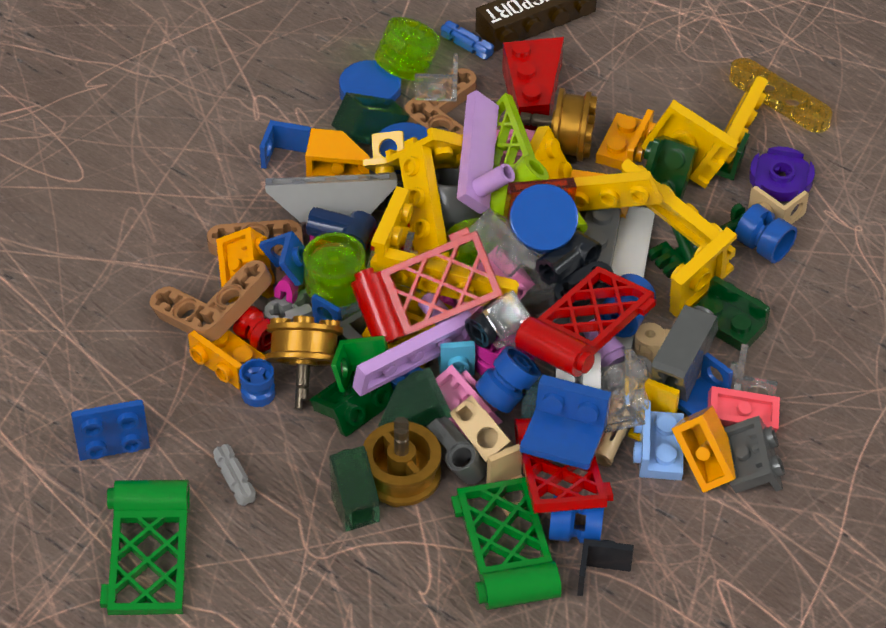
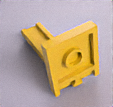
[641,76,768,189]
[530,126,663,211]
[385,127,463,262]
[621,158,737,318]
[370,186,519,314]

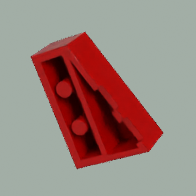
[502,37,564,131]

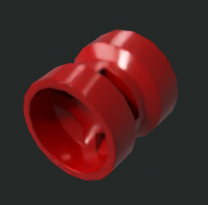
[233,306,272,352]

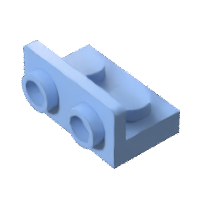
[633,400,684,481]

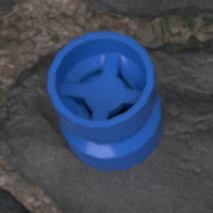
[239,358,276,407]

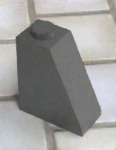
[651,305,718,402]

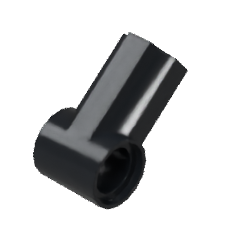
[535,229,602,285]

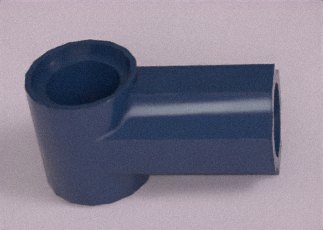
[306,207,378,255]

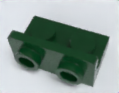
[644,135,699,200]
[693,276,770,353]
[310,371,396,437]

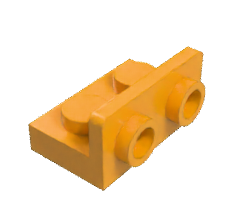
[595,109,656,170]
[216,227,275,303]
[188,330,265,390]

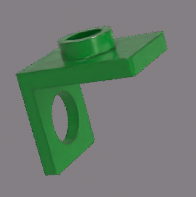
[331,336,389,392]

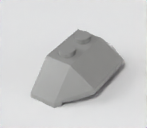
[265,172,397,222]

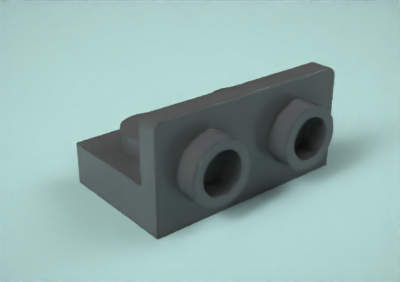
[724,416,785,493]

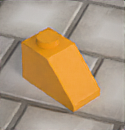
[305,128,370,177]
[671,405,736,493]

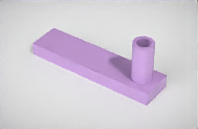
[457,90,515,214]
[352,293,472,397]

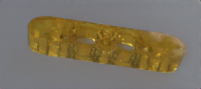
[729,58,832,133]

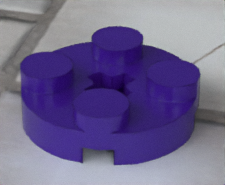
[749,146,815,202]

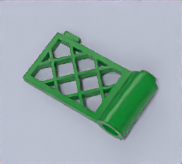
[451,477,562,610]
[100,479,190,615]

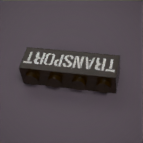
[475,0,597,52]

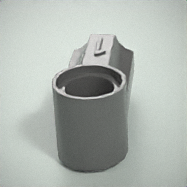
[427,416,487,485]

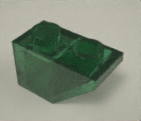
[329,446,380,532]

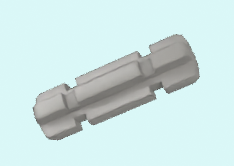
[213,444,256,506]

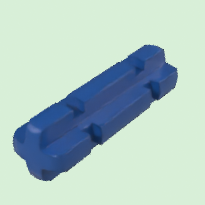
[441,21,494,60]

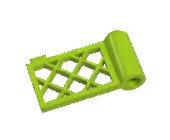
[483,92,549,224]

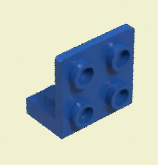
[520,374,612,470]
[71,400,150,461]

